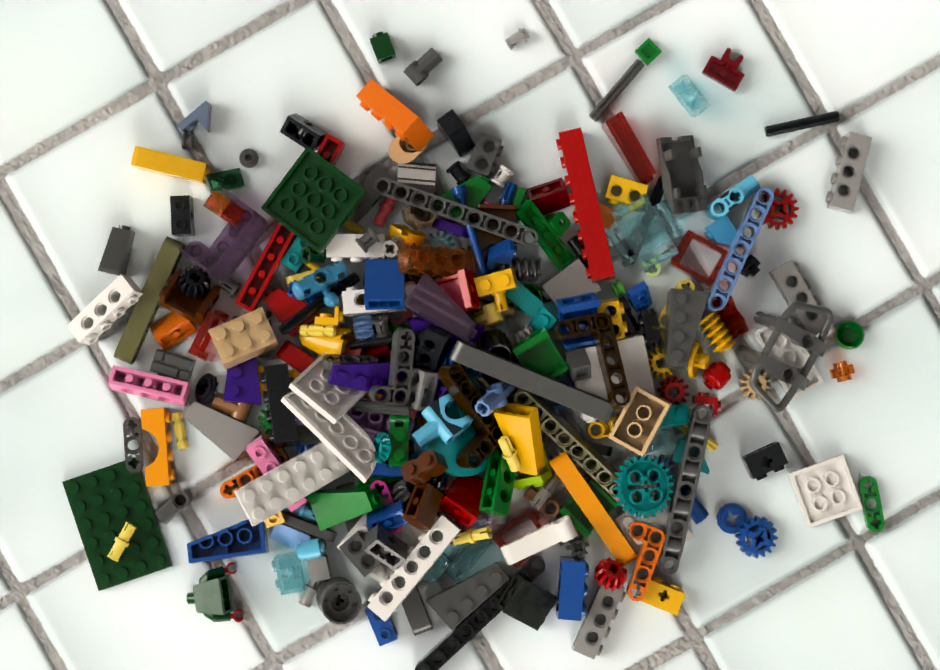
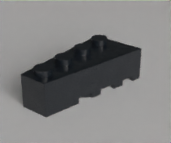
[260,363,298,449]

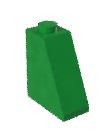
[435,175,493,225]

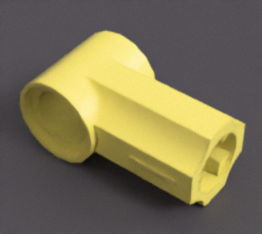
[473,302,504,328]

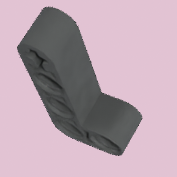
[369,327,415,405]

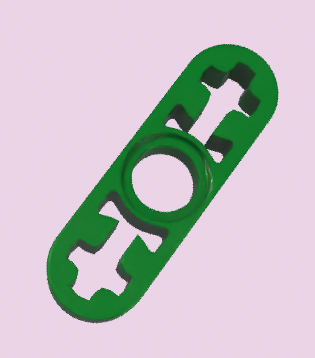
[858,476,885,532]

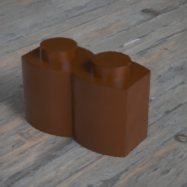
[400,450,448,486]

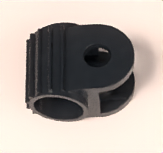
[480,328,513,381]

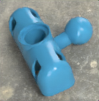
[291,262,348,307]

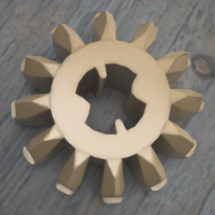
[739,368,772,400]

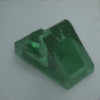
[205,168,245,195]

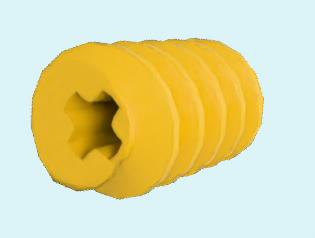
[699,311,736,353]

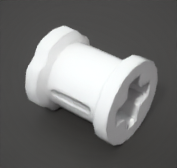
[490,165,514,190]

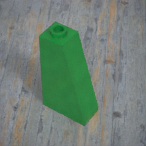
[307,488,383,531]

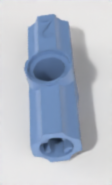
[474,380,516,417]

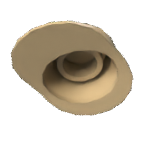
[388,137,428,164]

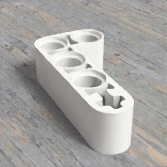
[500,515,578,565]

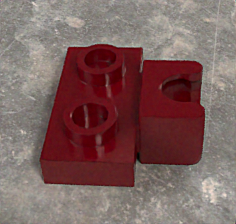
[702,48,745,92]

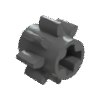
[566,536,590,559]

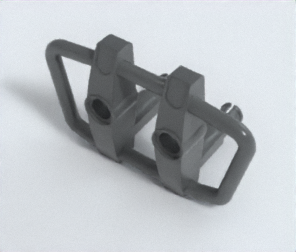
[736,301,834,412]

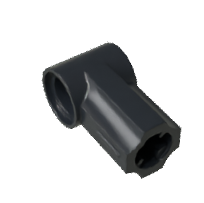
[607,296,640,337]

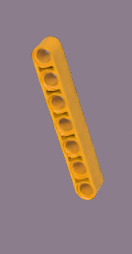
[549,451,638,567]

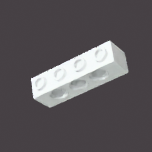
[67,274,143,345]
[342,281,422,317]

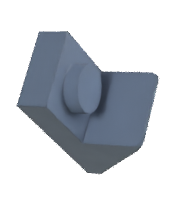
[177,101,212,133]

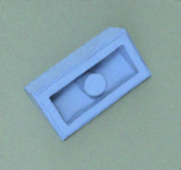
[270,523,312,549]

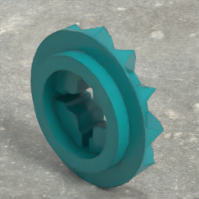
[372,432,391,464]

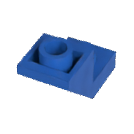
[485,239,517,275]

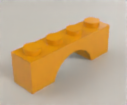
[141,408,175,487]

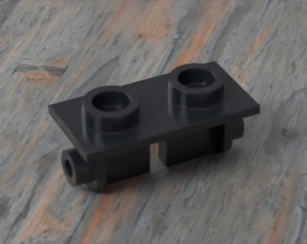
[638,308,663,350]

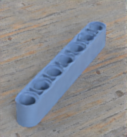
[706,187,774,312]

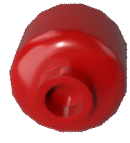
[702,361,731,390]

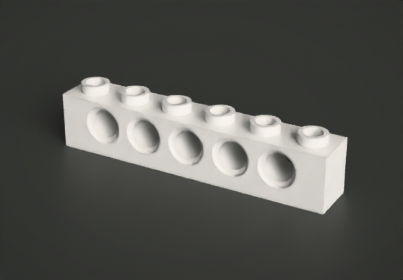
[367,515,462,621]

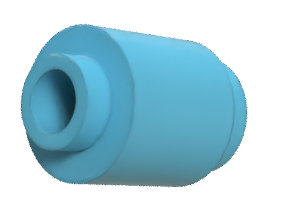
[296,538,326,561]

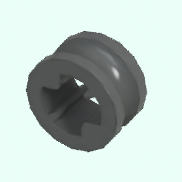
[182,132,195,150]

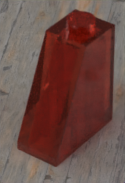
[203,190,246,227]

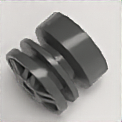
[316,577,362,624]

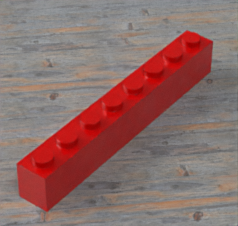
[556,127,615,284]

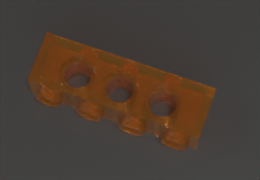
[397,243,475,277]

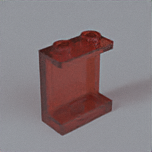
[188,309,230,362]

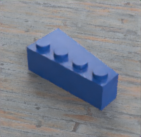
[187,519,269,564]

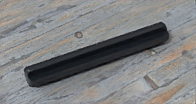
[764,111,840,137]

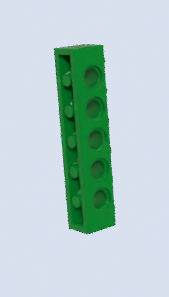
[479,397,516,516]

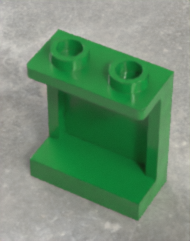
[511,327,569,379]
[559,477,619,538]

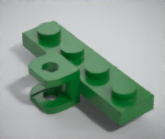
[515,199,575,271]

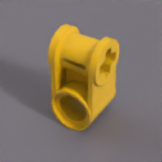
[586,414,620,439]

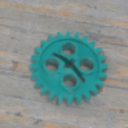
[612,455,674,518]

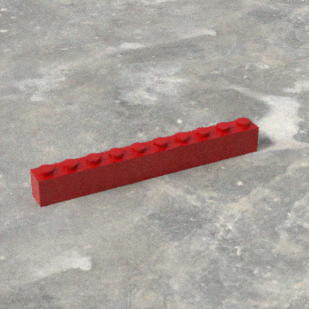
[235,134,346,312]

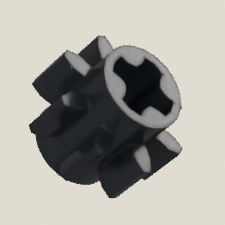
[741,254,760,278]

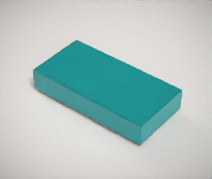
[505,280,545,318]

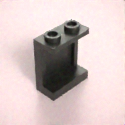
[495,573,558,631]

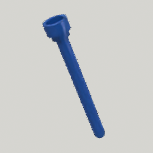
[451,185,487,276]

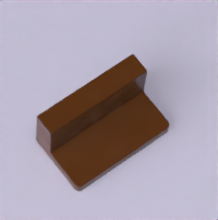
[478,204,517,227]

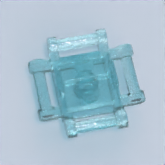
[606,194,685,273]

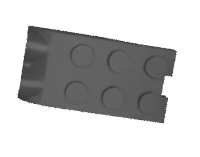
[656,135,708,214]

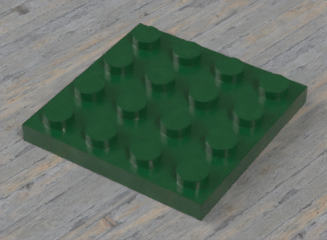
[261,146,368,254]

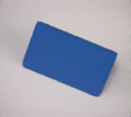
[366,501,408,531]

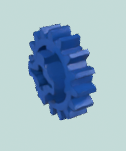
[735,515,778,558]

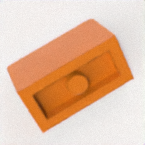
[150,312,197,351]

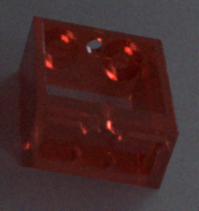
[668,230,728,287]
[492,508,542,569]

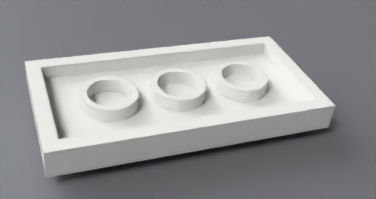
[753,317,824,399]

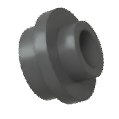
[239,149,259,168]

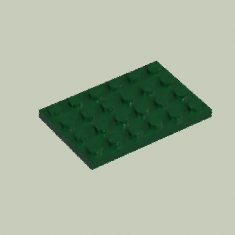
[62,457,173,591]

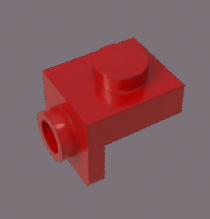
[692,392,721,416]

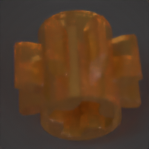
[829,360,855,382]

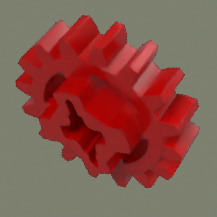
[757,188,799,230]

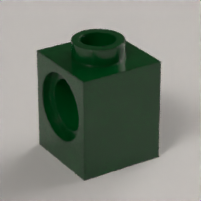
[370,32,396,64]

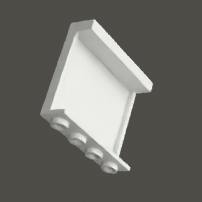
[565,335,655,423]

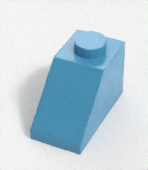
[704,214,743,250]

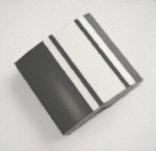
[396,162,436,201]

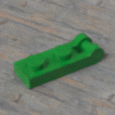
[388,414,409,467]

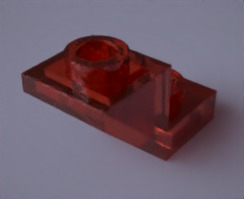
[712,295,749,340]

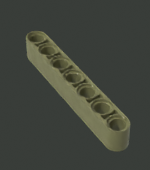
[114,236,185,365]

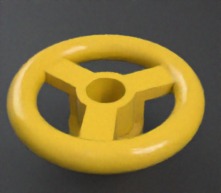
[687,341,709,379]

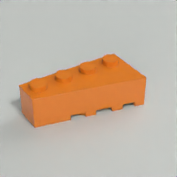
[356,79,434,152]

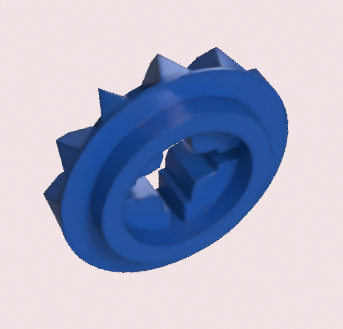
[716,503,747,534]

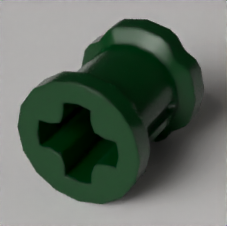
[301,246,326,264]

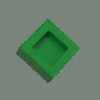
[635,38,662,66]

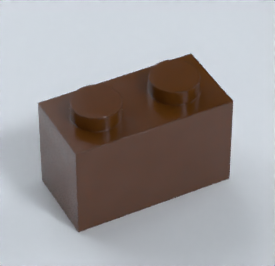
[402,483,444,530]

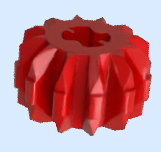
[657,376,690,405]
[594,557,627,592]

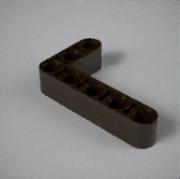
[553,312,631,409]
[438,364,503,468]

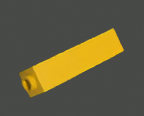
[131,146,211,184]
[494,403,546,476]

